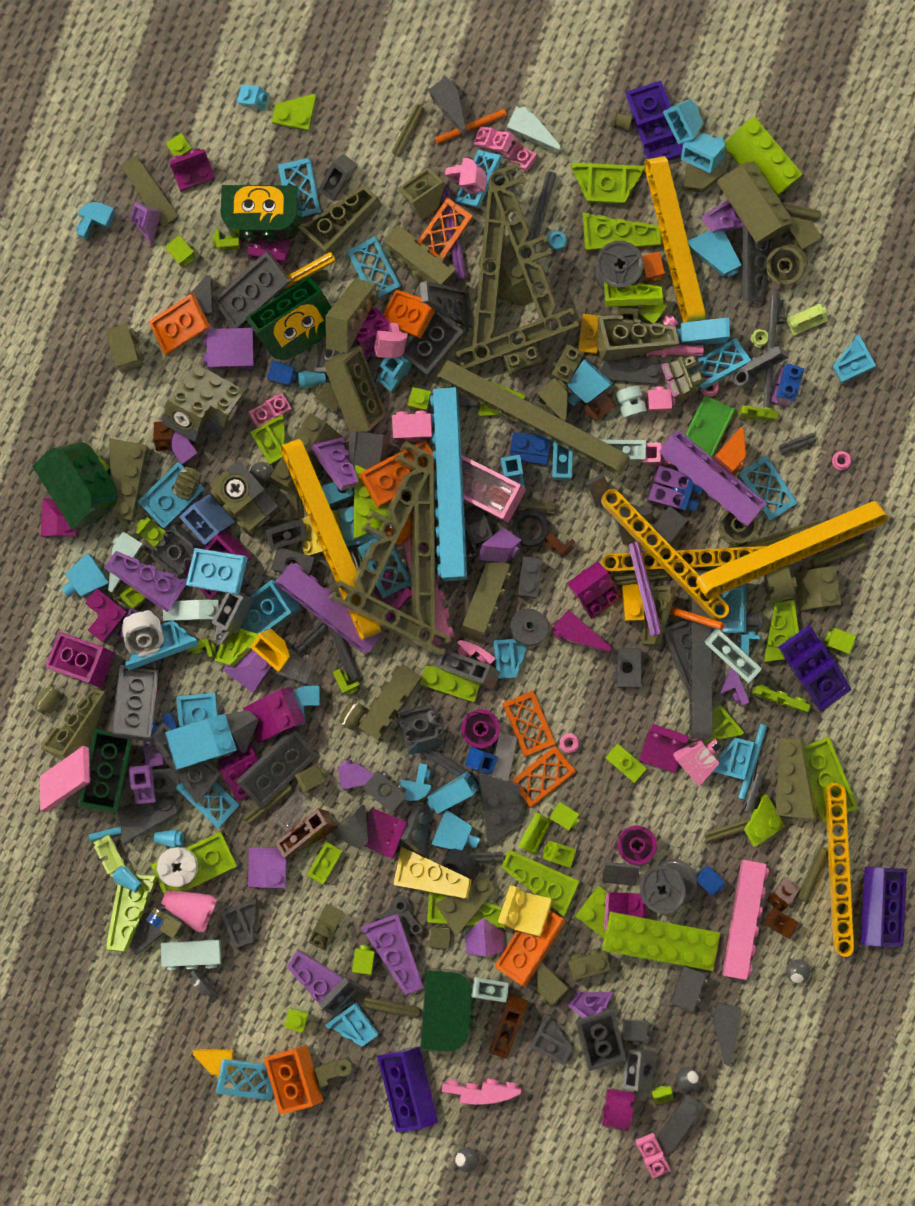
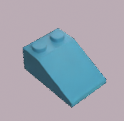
[241,578,302,634]
[165,714,237,770]

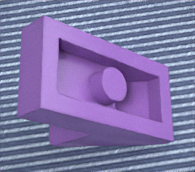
[719,668,750,706]

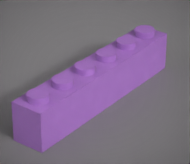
[659,430,767,526]
[274,563,382,654]

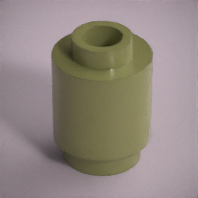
[34,685,61,715]
[339,700,365,730]

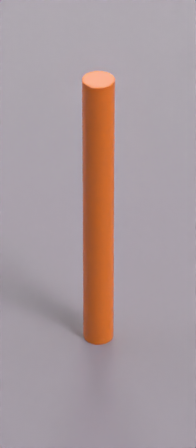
[435,109,507,145]
[669,607,725,630]

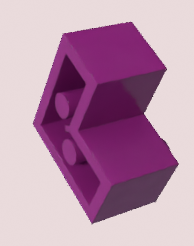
[85,588,128,644]

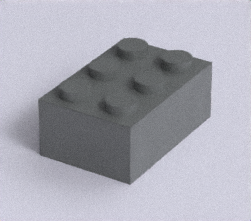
[403,311,464,379]

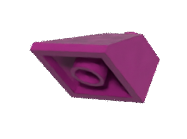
[40,498,80,538]

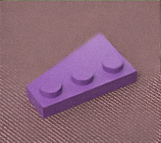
[701,200,744,233]
[311,437,358,491]
[287,949,344,1014]

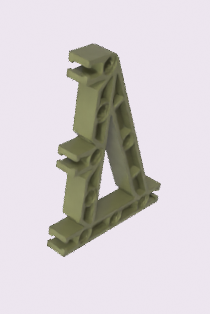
[456,162,580,369]
[328,442,451,655]

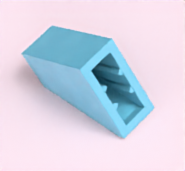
[688,231,741,278]
[677,318,730,345]
[427,771,479,814]

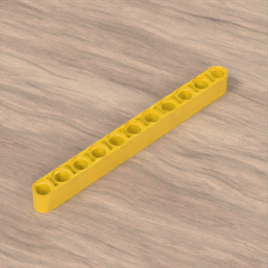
[281,439,381,640]
[696,501,888,599]

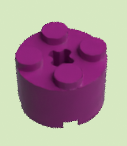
[461,709,500,749]
[617,825,657,865]
[602,1088,635,1132]

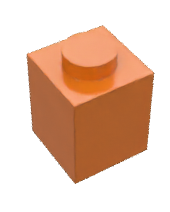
[642,252,665,283]

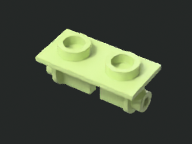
[786,303,828,336]
[94,835,126,877]

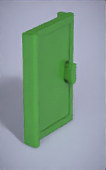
[685,395,736,458]

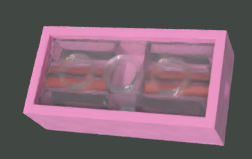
[462,455,526,523]

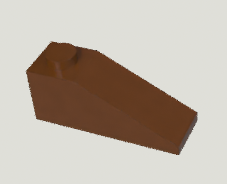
[275,808,338,859]
[489,994,528,1059]

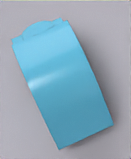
[76,202,116,240]
[377,355,412,392]
[500,455,526,492]
[294,686,320,725]
[400,763,431,801]

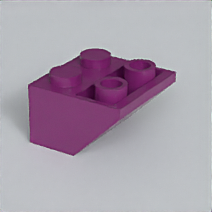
[567,561,622,619]

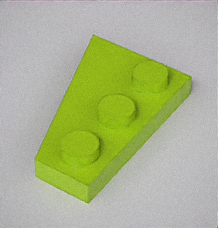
[604,281,663,307]
[763,600,799,662]
[420,666,480,702]
[751,684,810,713]

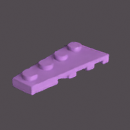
[104,551,187,612]
[361,914,424,994]

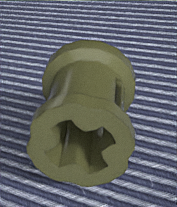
[610,110,632,131]

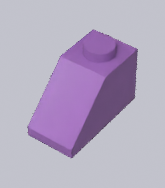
[477,528,521,562]
[337,760,374,789]

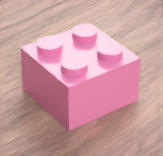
[392,411,432,444]

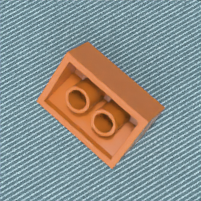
[713,427,746,476]
[264,1044,323,1114]

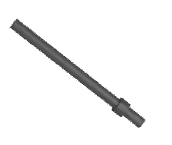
[762,293,779,408]

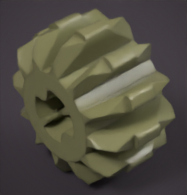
[172,466,201,501]

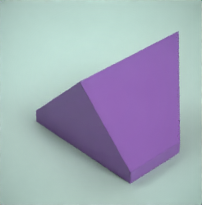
[130,202,162,246]
[465,918,505,956]
[568,990,614,1018]

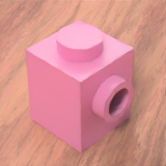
[647,387,675,412]

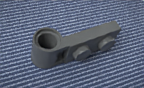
[733,346,789,390]

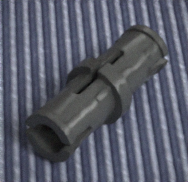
[742,773,765,813]

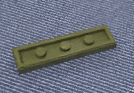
[120,155,179,228]

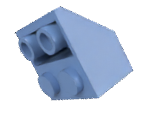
[179,494,235,546]

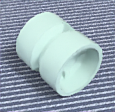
[616,386,647,419]

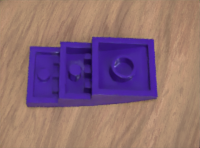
[625,81,683,161]
[778,625,851,712]

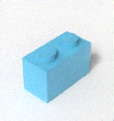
[552,442,573,481]

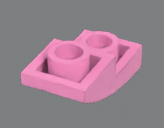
[473,127,514,153]
[497,138,538,172]
[248,392,292,428]
[456,640,495,665]
[636,1133,671,1178]

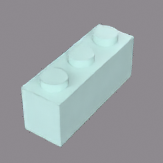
[704,629,762,683]
[161,939,222,970]

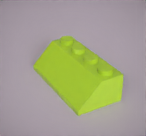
[725,116,802,196]

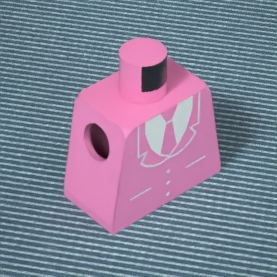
[673,739,722,786]

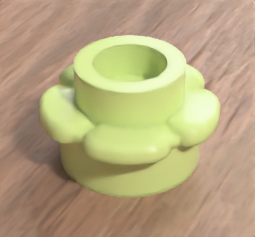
[751,329,768,348]

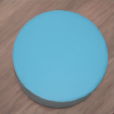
[548,231,567,251]

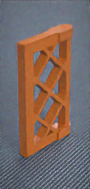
[417,198,474,259]
[502,691,555,757]
[512,746,576,808]

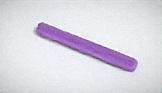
[441,188,467,280]
[629,542,661,636]

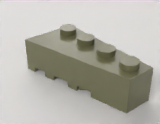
[298,185,381,255]
[382,225,456,286]
[326,278,378,353]
[109,438,149,522]
[460,561,511,644]
[359,664,422,741]
[776,736,818,819]

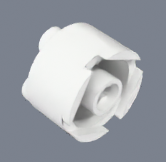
[122,610,164,657]
[157,847,198,887]

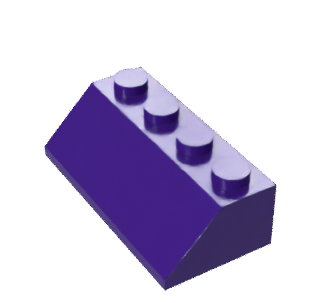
[861,867,907,947]
[377,1046,438,1132]

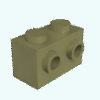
[567,948,611,980]

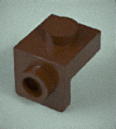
[584,391,616,421]
[153,421,174,452]
[545,533,575,556]
[767,877,800,912]
[763,907,799,939]

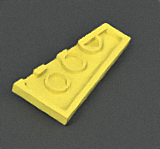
[394,847,472,899]

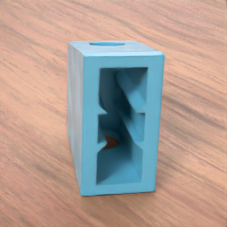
[663,99,703,144]
[681,134,726,174]
[567,359,613,406]
[322,482,354,509]
[62,553,109,597]
[432,810,480,850]

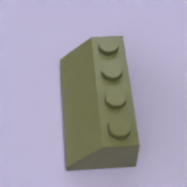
[716,161,794,243]
[324,345,387,434]
[270,413,342,499]

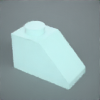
[472,978,509,1002]

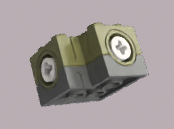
[161,363,245,441]
[210,460,281,535]

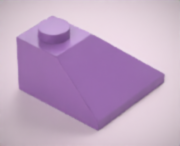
[223,649,273,693]
[248,848,287,888]

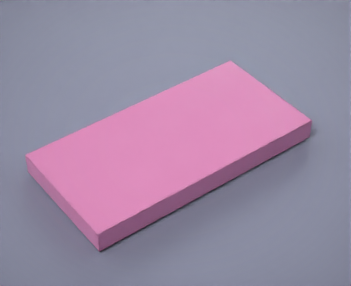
[40,746,90,812]

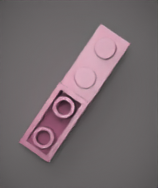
[442,1078,521,1104]

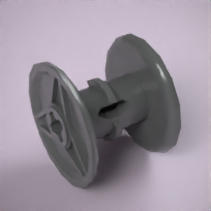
[594,241,644,290]
[640,859,697,914]

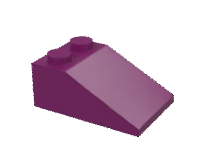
[184,530,253,600]
[552,610,612,653]
[45,632,116,688]
[243,687,306,743]

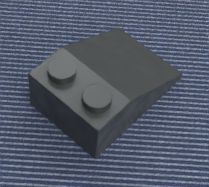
[576,1009,626,1071]

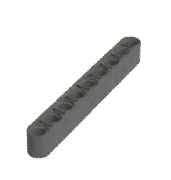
[688,569,712,739]

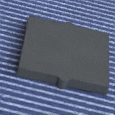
[602,862,640,886]

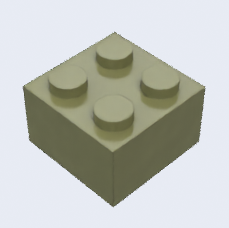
[105,324,144,373]

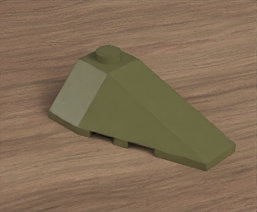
[597,315,680,361]
[40,688,107,761]

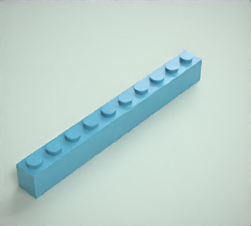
[430,387,467,581]

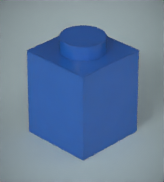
[267,360,298,387]
[465,747,498,775]
[696,865,725,896]

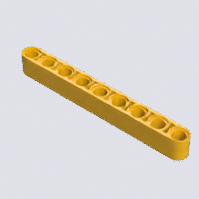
[645,156,705,323]
[601,489,729,620]
[601,546,766,572]
[825,782,854,957]

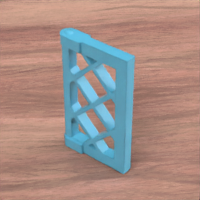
[454,150,503,208]
[278,158,321,217]
[347,236,402,299]
[693,338,751,390]
[738,455,798,521]
[357,533,411,598]
[176,781,239,829]
[216,1059,273,1100]

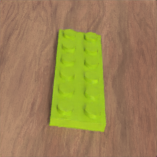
[603,912,720,971]

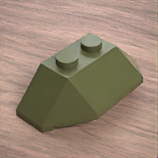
[478,235,538,306]

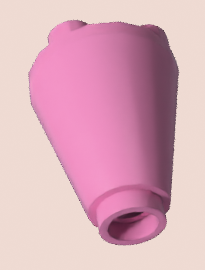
[161,890,218,933]

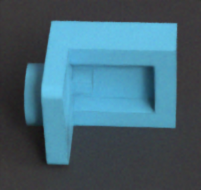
[236,85,269,111]
[736,631,761,655]

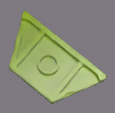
[571,163,644,204]
[353,465,391,539]

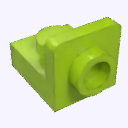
[212,229,241,251]
[136,517,166,547]
[186,638,216,658]
[333,669,361,695]
[543,841,576,868]

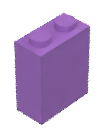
[203,328,255,370]

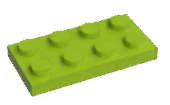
[805,736,858,823]
[151,831,237,895]

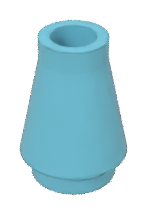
[297,370,326,389]
[154,829,184,848]
[112,866,142,893]

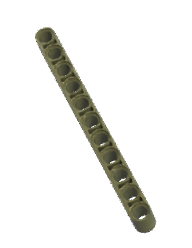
[437,361,630,475]

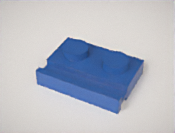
[509,432,550,465]

